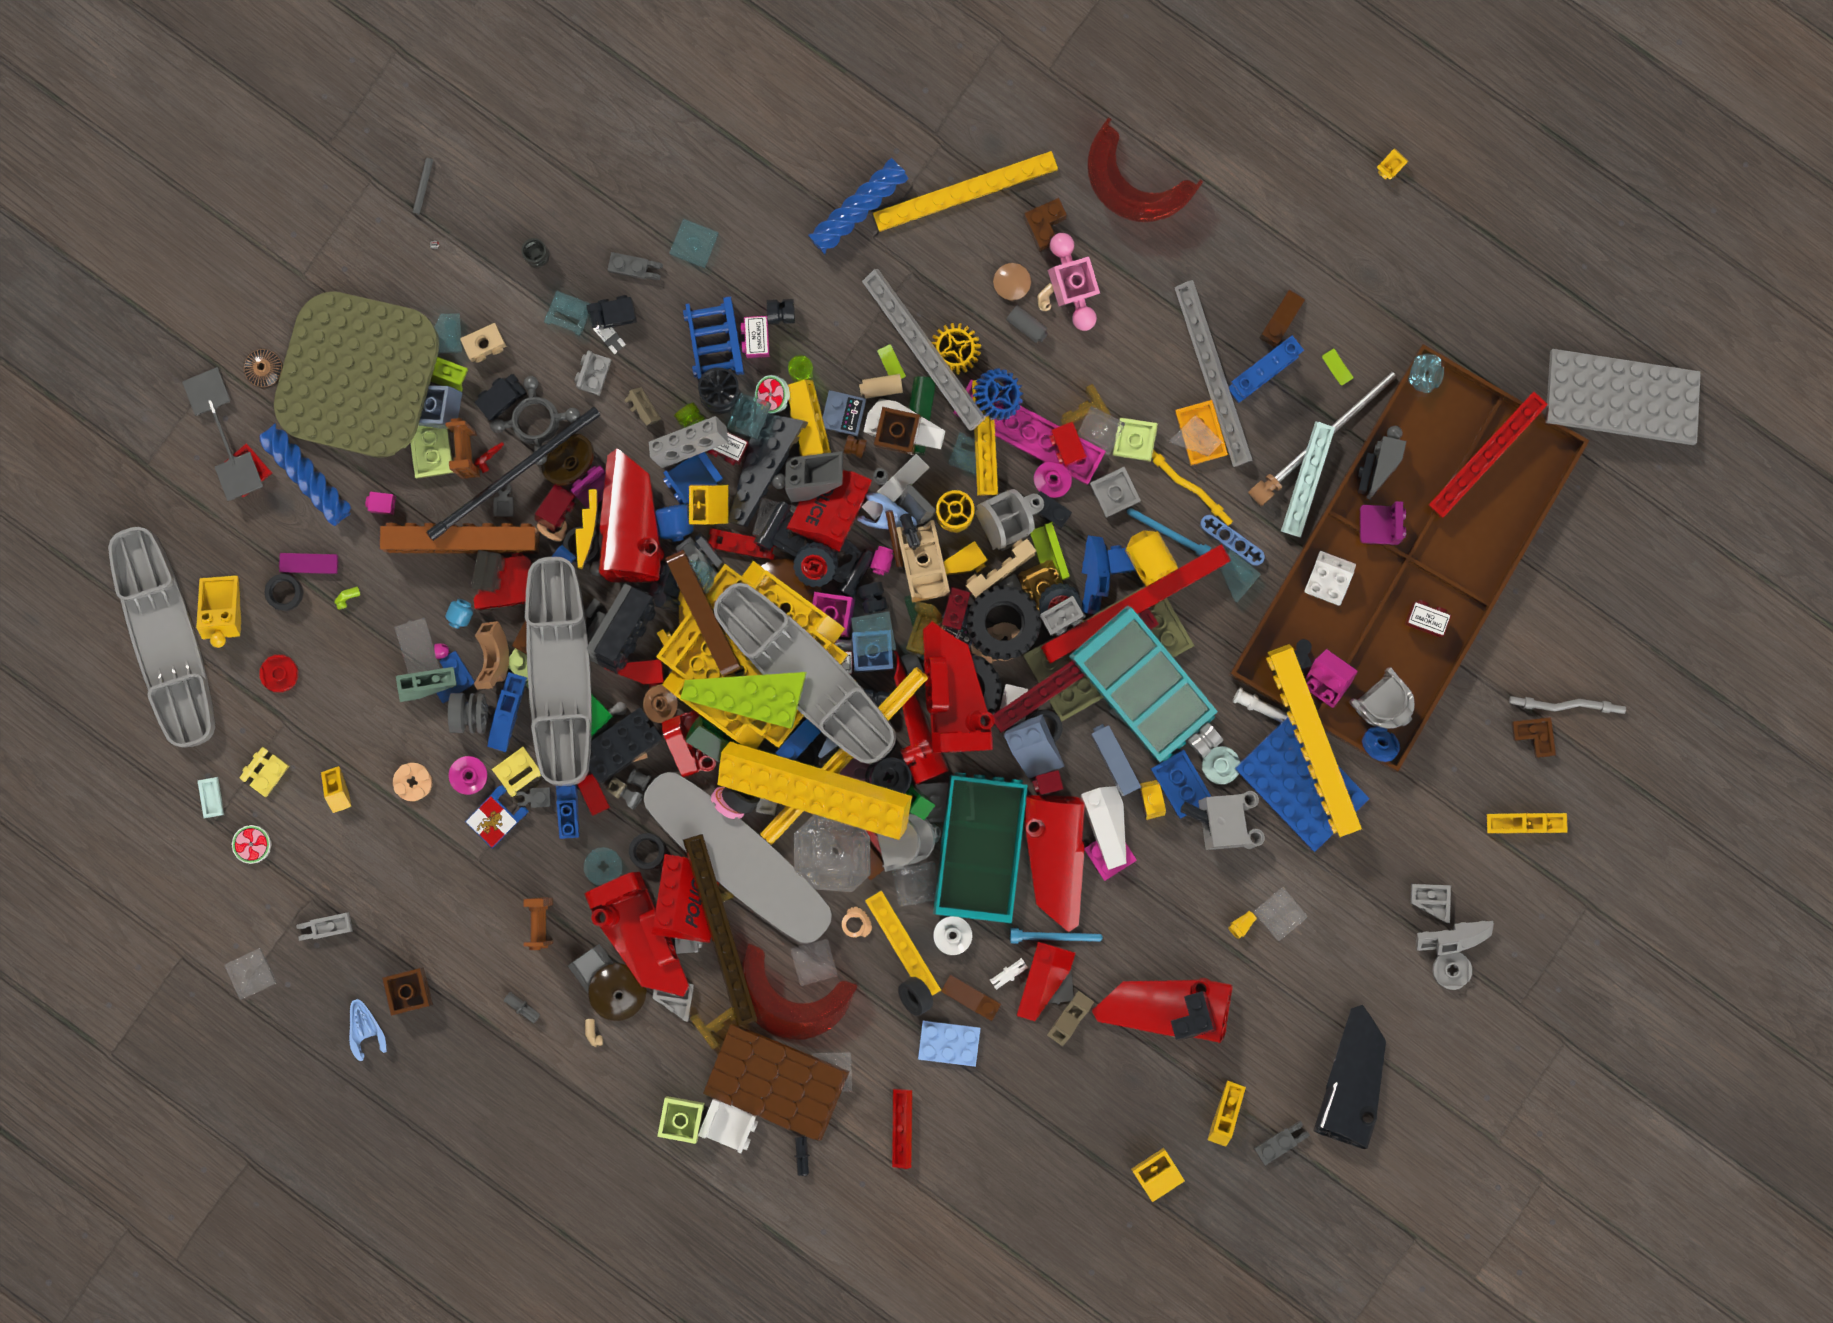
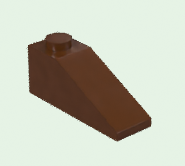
[1259,290,1305,348]
[941,975,1001,1021]

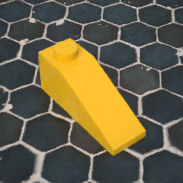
[943,541,987,575]
[1208,1081,1246,1147]

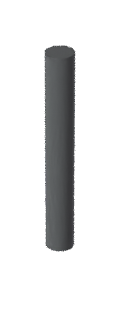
[412,158,433,215]

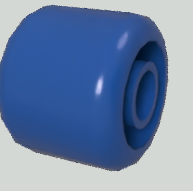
[655,504,694,542]

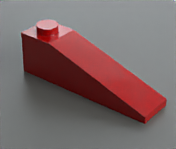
[1017,942,1075,1021]

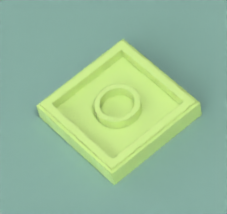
[1113,418,1158,461]

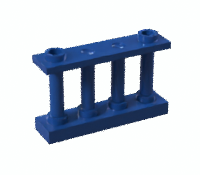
[683,297,744,380]
[1229,335,1304,404]

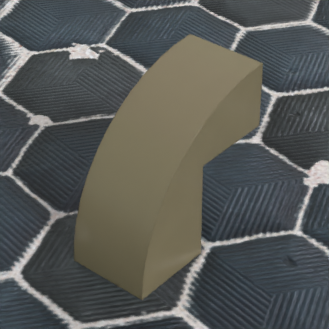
[1047,991,1094,1046]

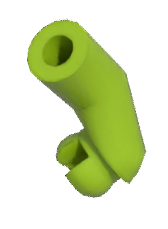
[335,587,360,610]

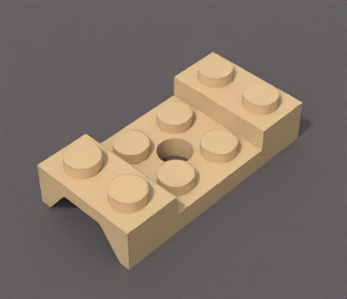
[896,520,950,603]
[966,539,1036,600]

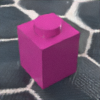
[365,492,396,515]

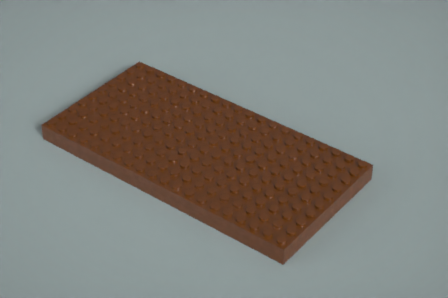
[1229,344,1589,772]

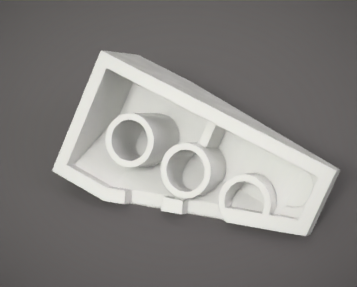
[863,399,945,449]
[1081,786,1126,870]

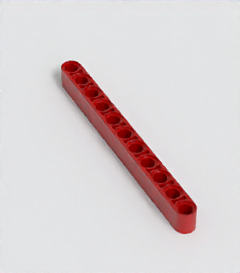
[1040,544,1232,664]

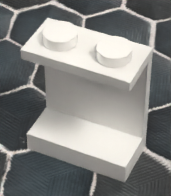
[698,1099,758,1153]

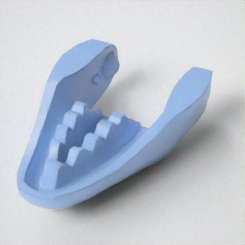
[857,492,917,529]
[349,999,387,1061]

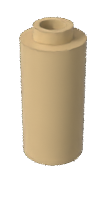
[859,374,903,399]

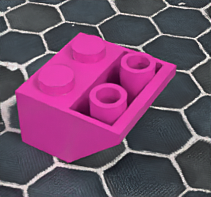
[1305,649,1358,708]

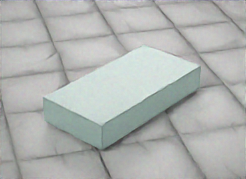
[198,777,224,818]

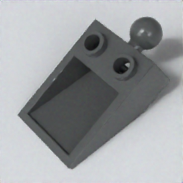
[1366,426,1406,499]
[772,451,843,502]

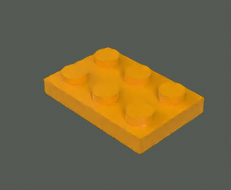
[1175,400,1228,466]

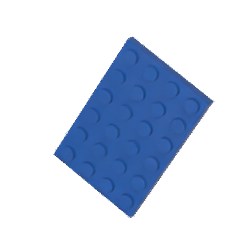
[1234,717,1370,852]

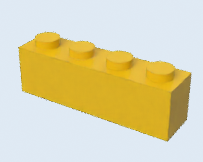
[787,379,831,456]

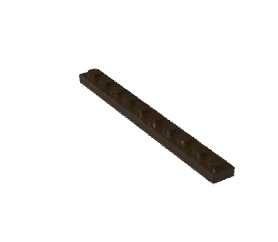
[683,834,757,1026]

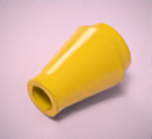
[1228,911,1257,939]

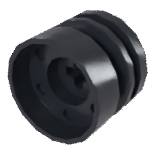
[865,757,912,794]

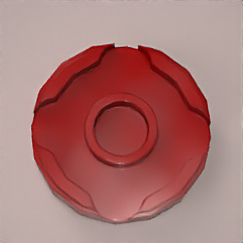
[259,655,299,692]

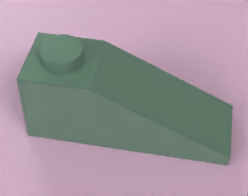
[396,667,457,702]

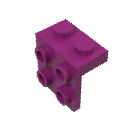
[1360,502,1406,545]

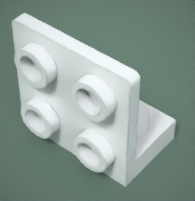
[1305,551,1356,605]

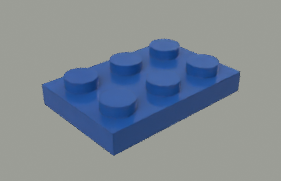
[1150,750,1212,819]

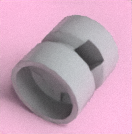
[1187,722,1224,758]

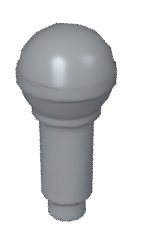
[608,702,627,716]

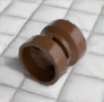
[843,435,867,459]

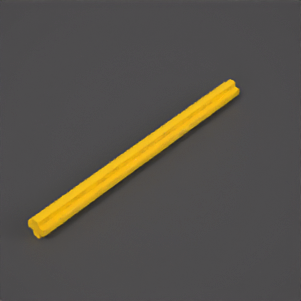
[760,667,928,845]

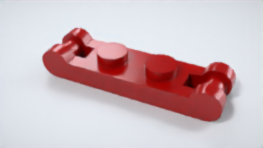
[708,528,776,560]

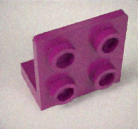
[571,466,606,509]

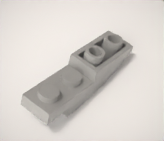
[1416,921,1494,955]

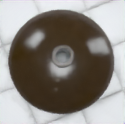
[541,433,594,486]
[588,963,646,1021]

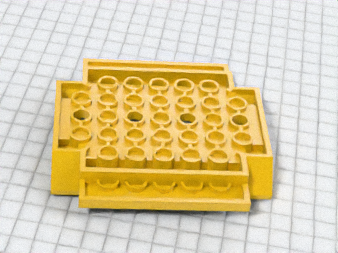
[656,561,848,749]

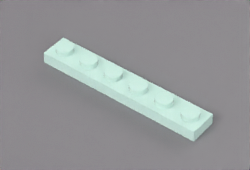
[1281,421,1335,537]

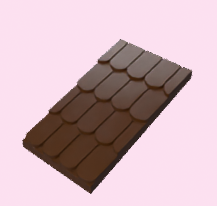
[703,1024,850,1141]

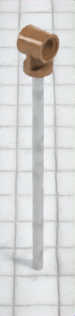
[1248,372,1397,507]

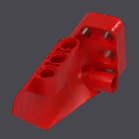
[599,448,665,583]
[1023,795,1085,932]
[1092,978,1233,1043]

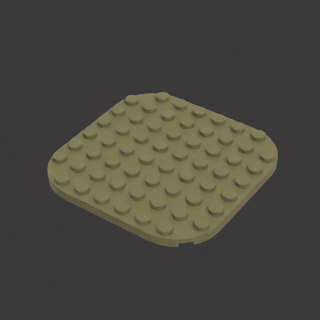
[274,292,439,458]

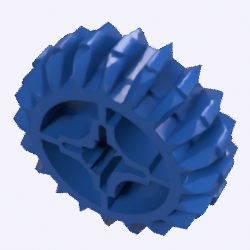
[973,368,1024,421]

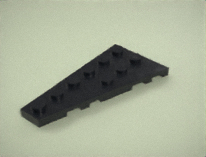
[728,412,808,527]

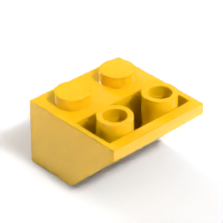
[689,485,728,524]
[1131,1148,1185,1202]

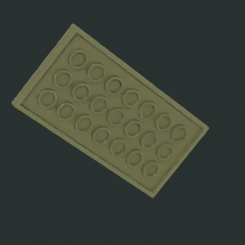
[1023,581,1194,722]

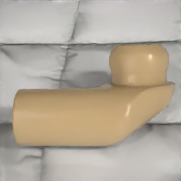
[1037,283,1054,311]
[585,1019,603,1047]

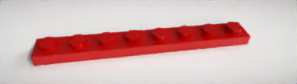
[1428,392,1548,518]

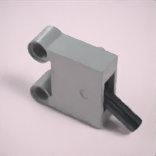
[1181,791,1265,850]

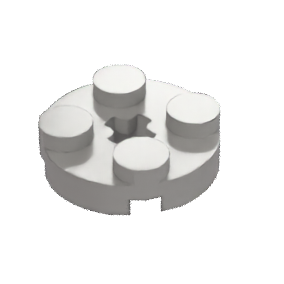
[1432,952,1472,990]

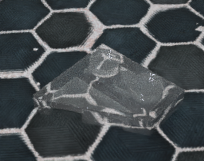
[1169,415,1222,456]

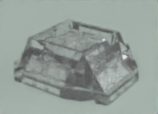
[794,814,871,892]

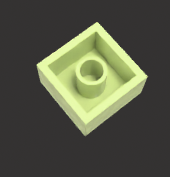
[657,1096,705,1144]

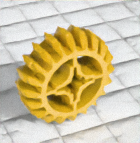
[931,323,981,375]

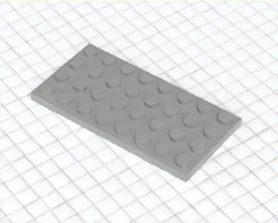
[1546,349,1700,445]

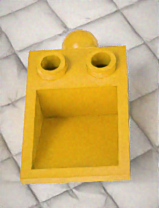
[196,576,241,648]

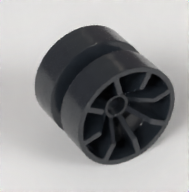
[698,367,739,414]

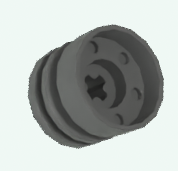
[448,693,488,734]

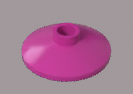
[1034,461,1072,498]
[449,756,487,795]

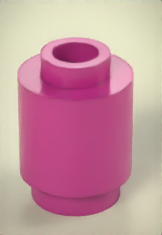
[870,546,894,576]

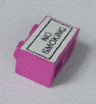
[741,316,770,358]

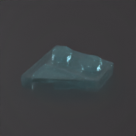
[434,313,462,353]
[1220,550,1261,603]

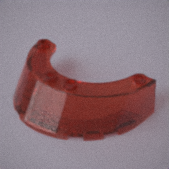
[1088,117,1203,222]
[742,943,858,1040]

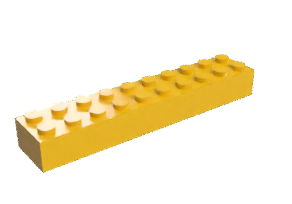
[1266,644,1362,837]
[717,741,912,840]

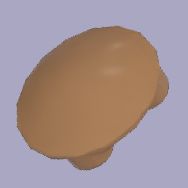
[993,263,1031,301]

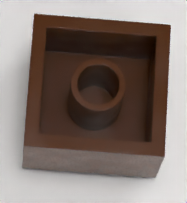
[874,407,922,455]
[382,967,433,1016]

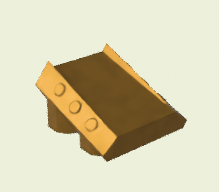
[1018,560,1063,611]

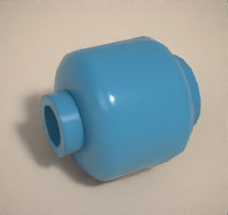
[445,599,474,629]

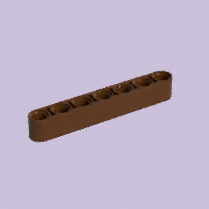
[666,549,741,677]

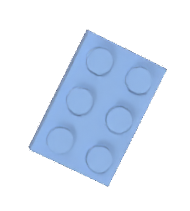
[918,1020,980,1067]

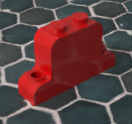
[474,553,533,610]

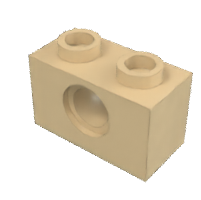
[460,323,507,363]

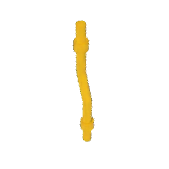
[1152,449,1233,526]

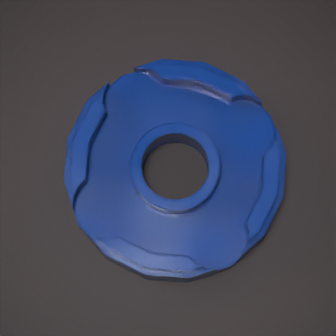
[1362,726,1400,762]

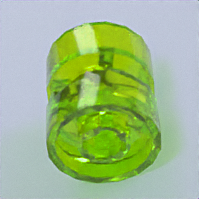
[788,355,814,382]
[674,402,706,428]

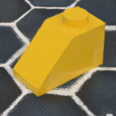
[321,766,351,813]

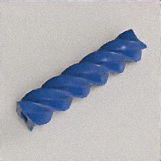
[808,158,909,255]
[259,423,351,526]

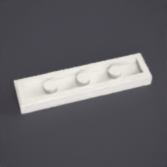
[862,454,930,520]

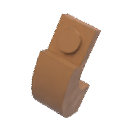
[474,621,509,690]

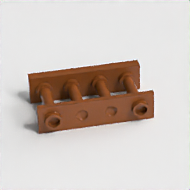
[446,418,481,479]
[523,898,553,950]

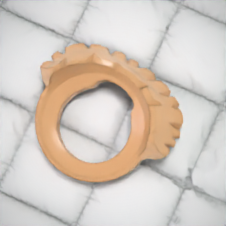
[537,521,567,542]
[842,907,872,937]

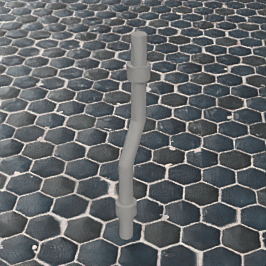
[1509,696,1626,714]

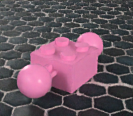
[1048,233,1100,331]

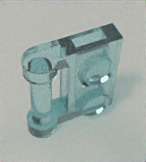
[544,291,590,336]
[948,432,976,475]

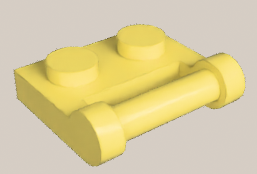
[492,747,541,797]

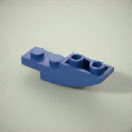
[1082,535,1110,614]
[487,672,528,752]
[556,784,579,839]

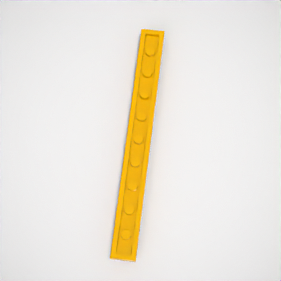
[873,151,1058,232]

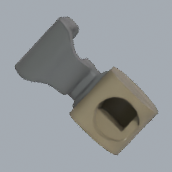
[606,776,644,810]

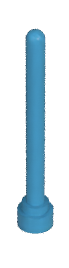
[1127,508,1212,557]
[1010,928,1103,944]

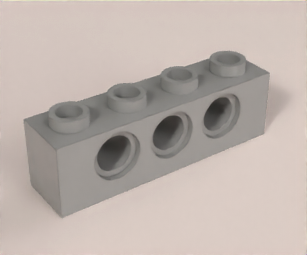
[649,416,728,468]

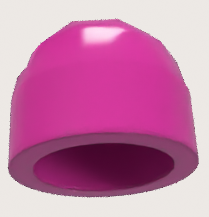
[434,643,449,659]

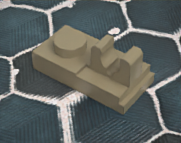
[625,387,661,426]

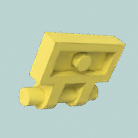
[239,747,289,797]

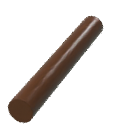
[885,510,904,567]

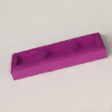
[279,553,338,574]

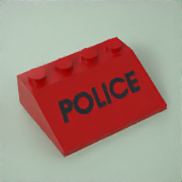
[787,470,872,552]
[652,854,719,943]

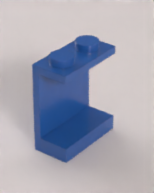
[663,452,724,505]

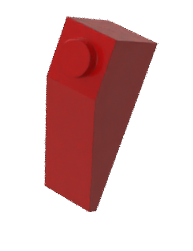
[604,660,665,688]

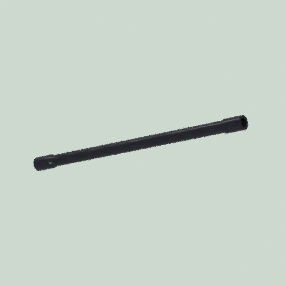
[426,407,601,541]

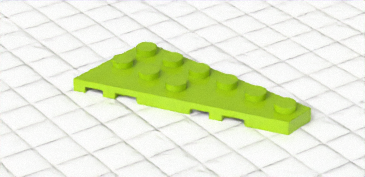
[680,672,807,729]

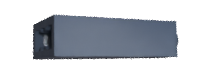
[1091,724,1141,796]

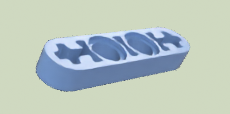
[1200,515,1265,566]

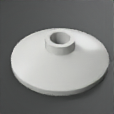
[934,916,972,955]

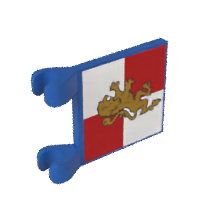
[465,785,529,849]

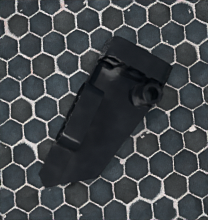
[1313,1005,1386,1149]

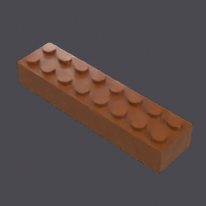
[380,523,540,554]

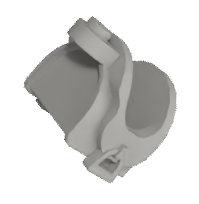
[974,489,1044,551]
[1349,668,1414,728]
[877,814,941,872]

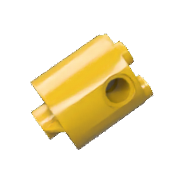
[936,490,974,533]
[1125,530,1178,586]

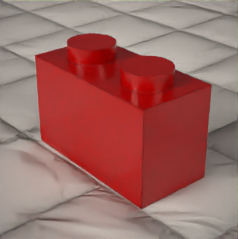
[1049,421,1087,467]

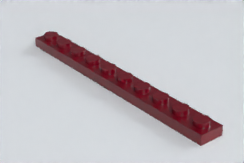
[993,608,1159,733]

